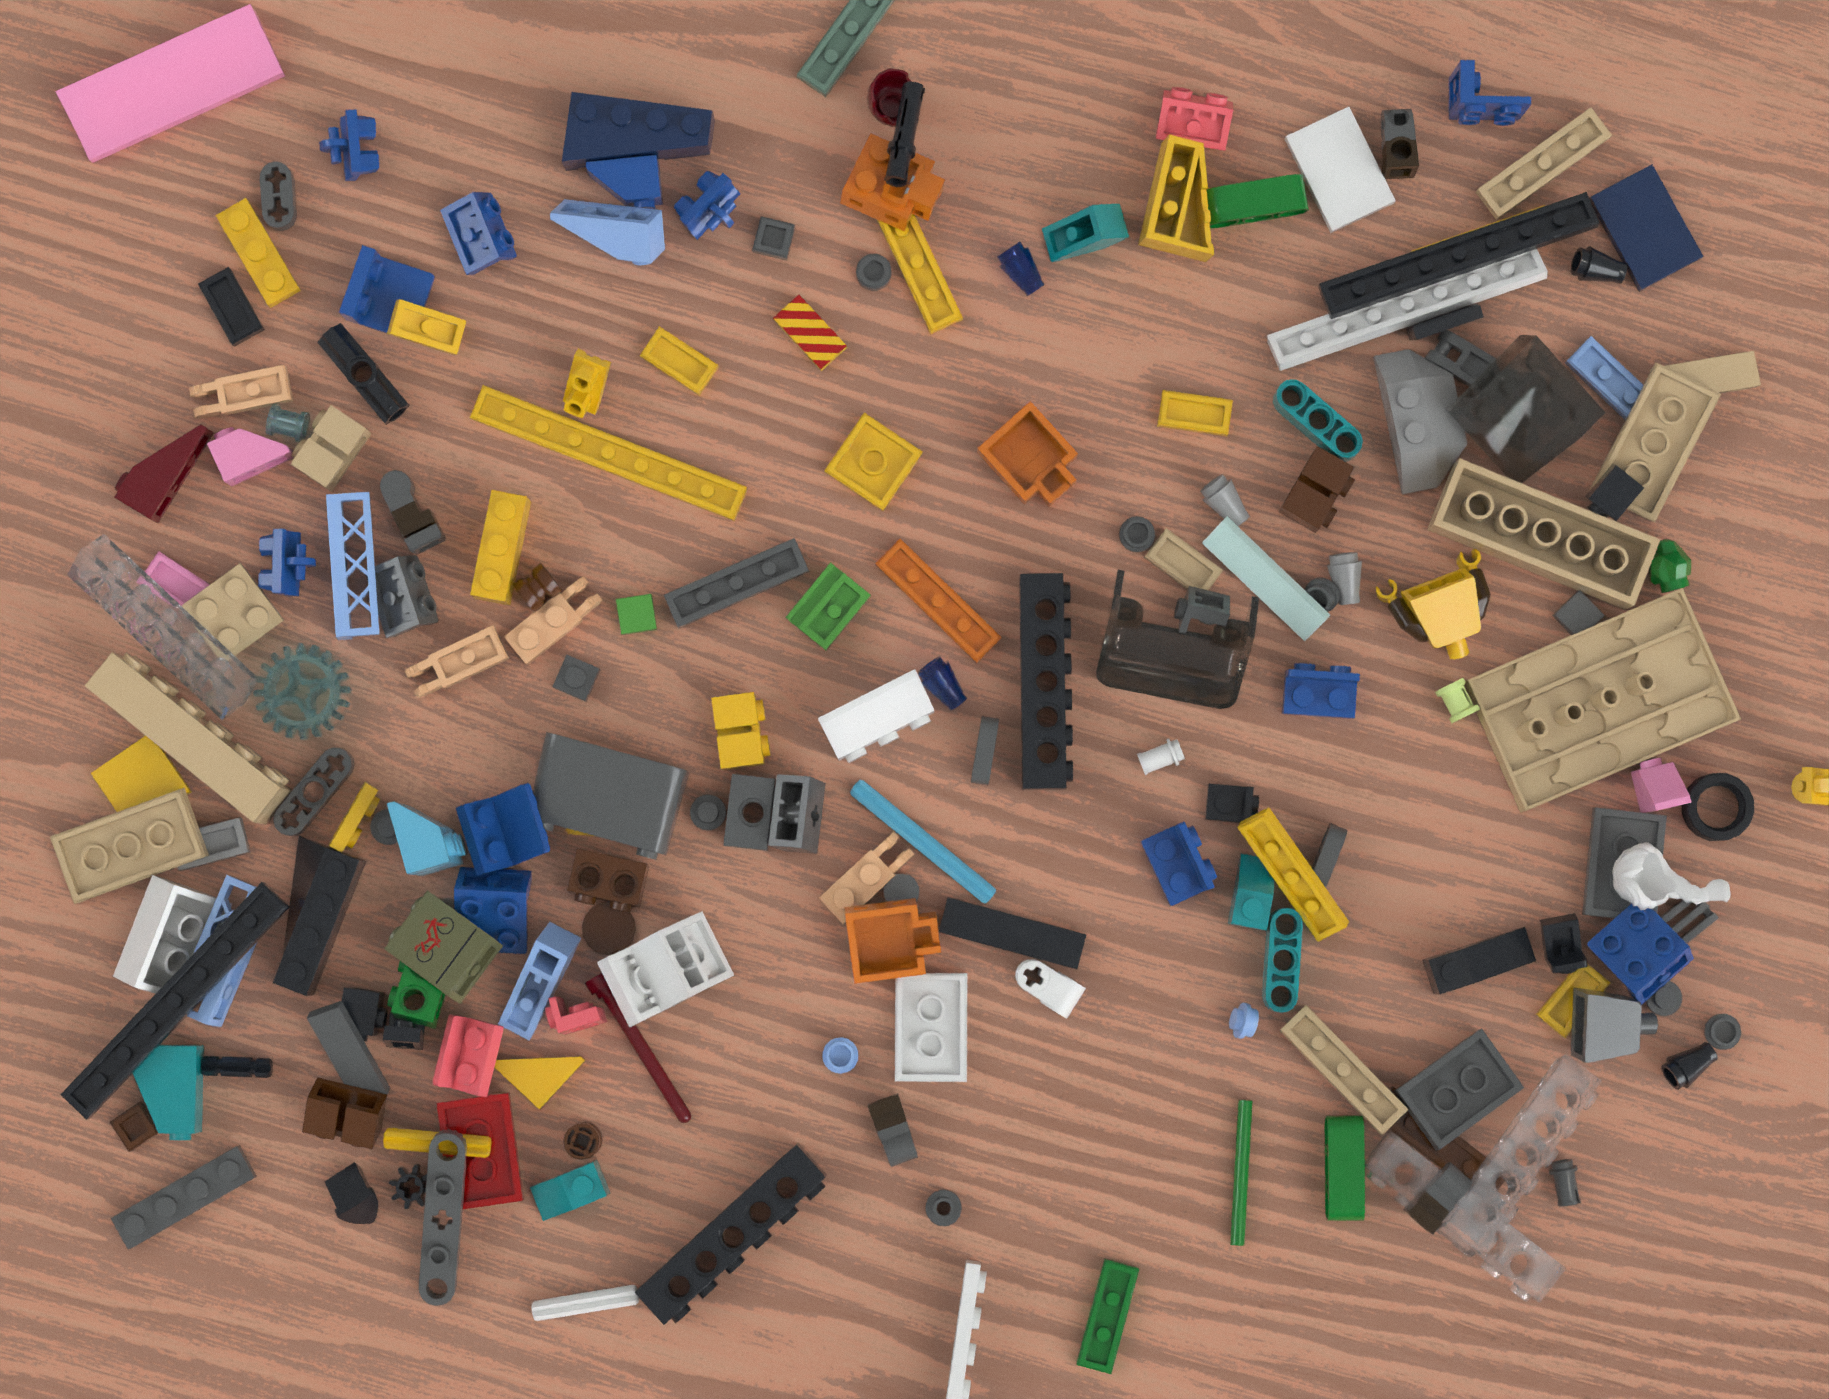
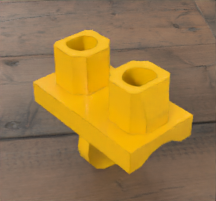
[562,348,611,418]
[1791,767,1829,806]

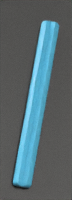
[850,780,996,903]

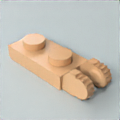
[189,365,293,419]
[504,577,602,665]
[405,626,510,698]
[819,832,914,924]

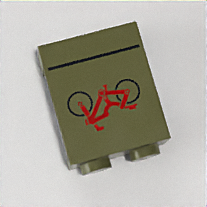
[384,890,503,1004]

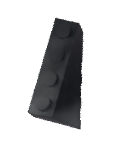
[273,836,366,996]

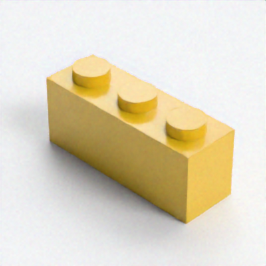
[470,490,531,606]

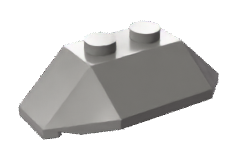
[1373,349,1467,495]

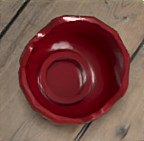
[867,68,911,127]

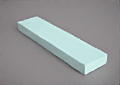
[1202,516,1330,641]

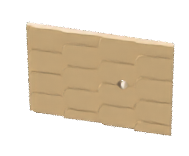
[1464,588,1741,813]

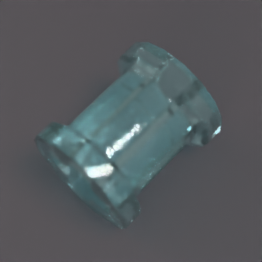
[266,404,310,442]

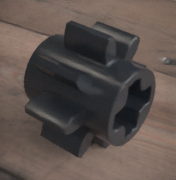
[389,1164,427,1209]

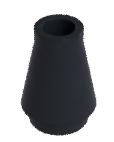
[1571,246,1627,284]
[1661,1042,1718,1090]

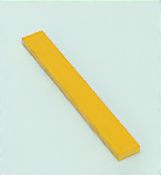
[470,385,748,521]

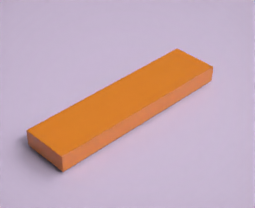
[875,539,1002,664]

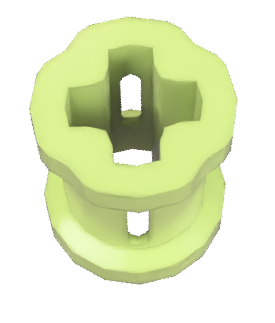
[1435,678,1480,724]

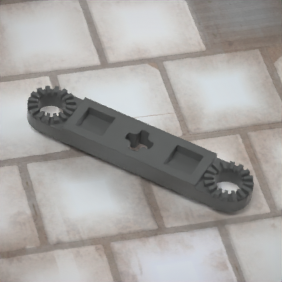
[419,1129,467,1306]

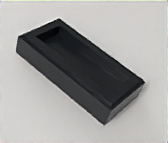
[198,267,265,347]
[1406,304,1484,340]

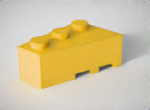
[1138,134,1214,262]

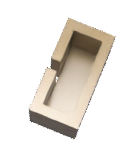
[291,405,372,492]

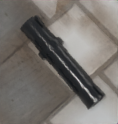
[884,81,925,187]

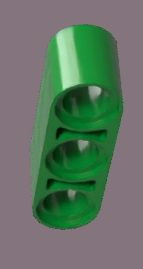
[1206,174,1309,228]
[1324,1115,1365,1221]

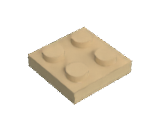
[182,562,284,663]

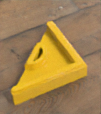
[494,1056,586,1109]

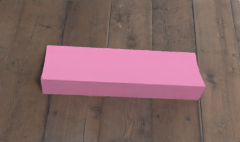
[55,4,285,163]

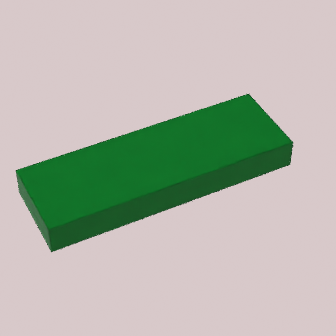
[1076,1258,1139,1374]

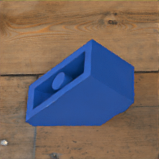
[586,155,663,209]

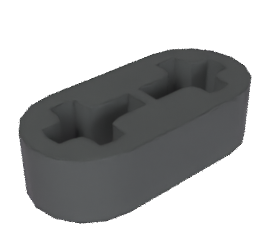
[260,161,297,231]
[971,716,999,786]
[1312,823,1347,887]

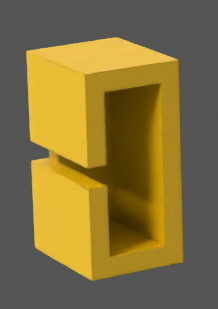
[711,692,771,771]

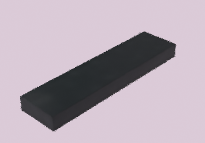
[939,897,1086,969]

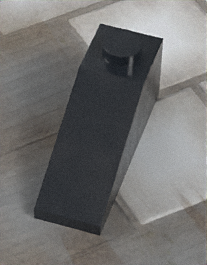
[1422,927,1536,995]

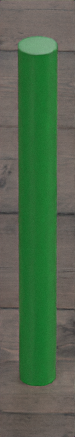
[1230,1100,1253,1246]

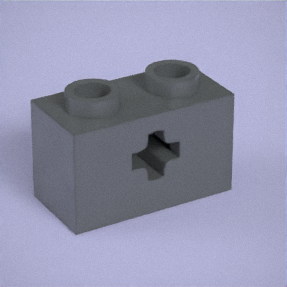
[768,774,826,854]

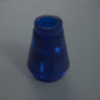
[997,241,1045,296]
[918,656,967,711]

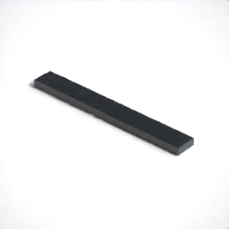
[1318,192,1600,319]
[60,882,290,1120]

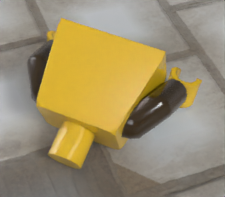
[1376,549,1491,660]

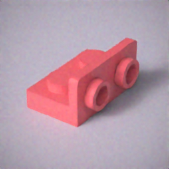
[1156,87,1233,151]
[545,996,608,1035]
[433,1014,504,1097]

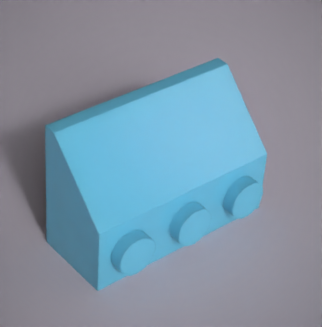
[387,801,467,876]

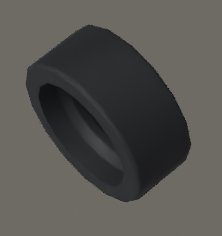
[1682,773,1754,841]

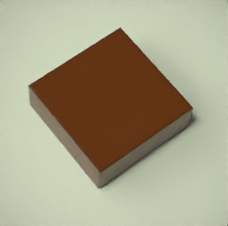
[110,1101,158,1152]

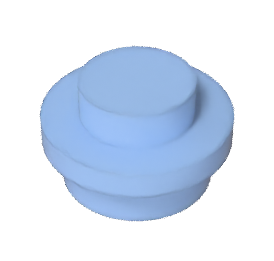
[1229,1003,1259,1039]
[822,1037,858,1074]

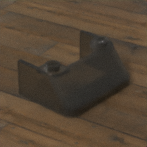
[1096,570,1259,709]

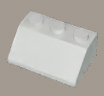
[818,669,934,763]
[113,875,232,994]

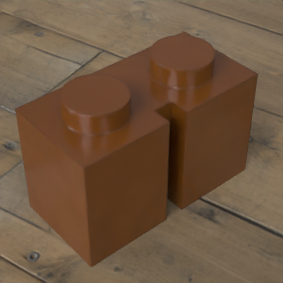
[1278,446,1355,533]
[302,1077,387,1150]

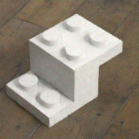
[597,911,734,1027]

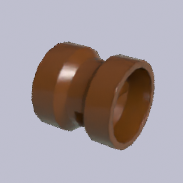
[512,563,562,613]
[563,1122,603,1160]

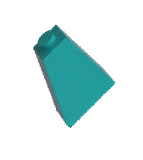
[133,1045,204,1140]

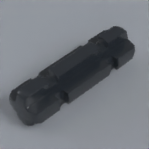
[201,1056,273,1078]

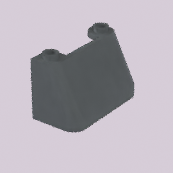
[533,732,689,860]

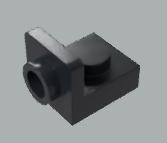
[1205,783,1259,823]
[383,1012,425,1050]

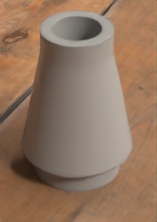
[1200,474,1250,526]
[1327,552,1362,605]

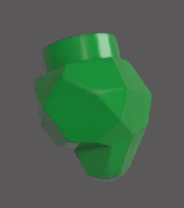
[1648,539,1691,593]

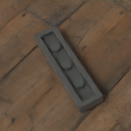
[664,538,809,629]
[111,1145,257,1250]

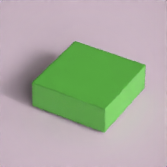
[616,594,657,635]

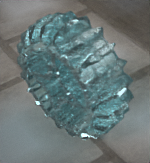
[253,643,352,740]

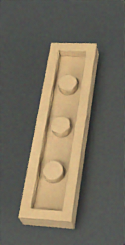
[1476,108,1612,220]
[1280,1005,1408,1136]

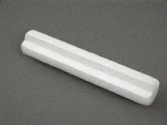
[531,1285,639,1321]

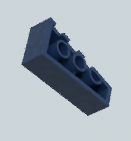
[562,92,715,171]

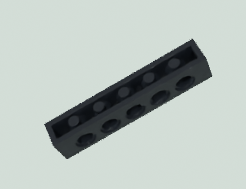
[1019,573,1073,790]
[635,1143,827,1325]

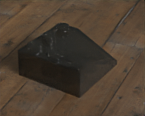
[1447,335,1606,483]

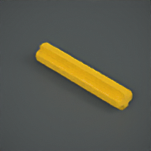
[383,1128,492,1158]

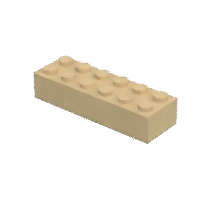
[1427,459,1661,610]
[85,652,293,825]

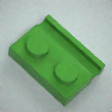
[785,562,871,651]

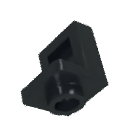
[1540,913,1588,974]

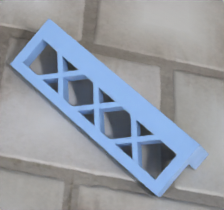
[326,492,380,640]
[188,875,257,1027]

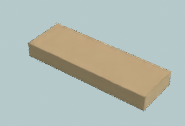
[1650,351,1761,394]

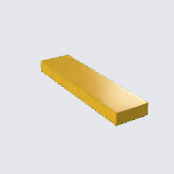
[877,214,963,334]
[1237,807,1349,942]

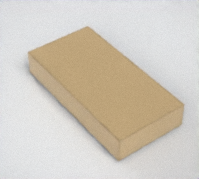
[1144,528,1223,590]

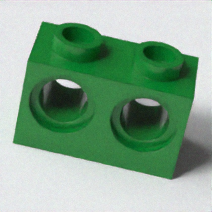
[387,961,446,1029]

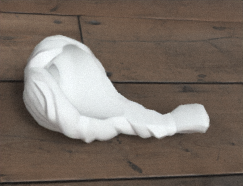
[1612,842,1731,911]

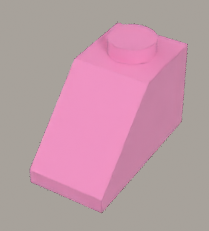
[207,427,293,487]
[1631,758,1691,813]

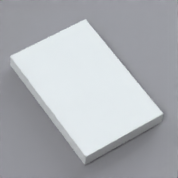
[1285,107,1396,233]
[895,973,967,1082]

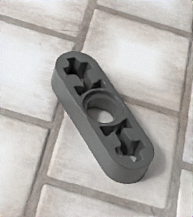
[273,748,354,836]

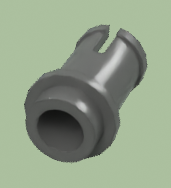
[1549,1159,1581,1207]

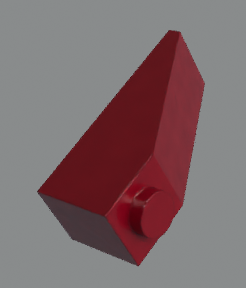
[114,424,214,523]

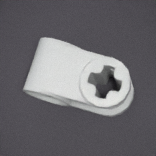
[1015,959,1086,1019]

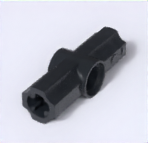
[317,323,410,425]

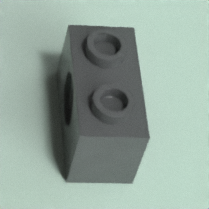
[724,774,776,851]

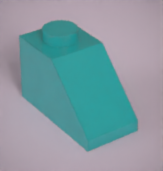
[1042,204,1129,262]
[1227,853,1275,931]
[530,1160,610,1221]

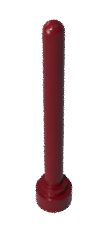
[584,972,691,1123]

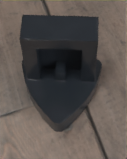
[325,1162,378,1224]

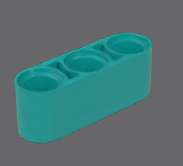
[1273,379,1363,462]
[1262,908,1303,1013]

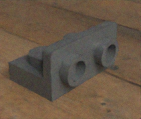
[366,555,439,638]

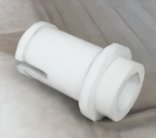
[1137,739,1185,775]

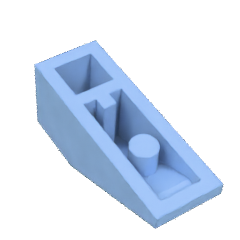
[550,199,665,266]
[498,922,581,1041]

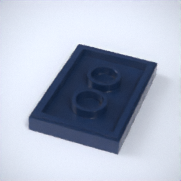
[1589,164,1704,292]

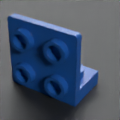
[1449,60,1531,126]
[339,245,435,333]
[456,783,550,876]
[1140,821,1217,906]
[454,867,532,954]
[1587,903,1694,1005]

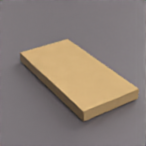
[1589,362,1721,523]
[50,788,209,904]

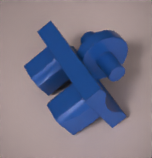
[319,109,379,181]
[674,171,740,240]
[258,529,316,597]

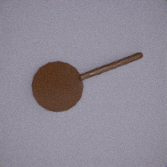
[582,902,636,955]

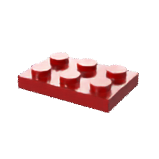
[436,1092,524,1209]

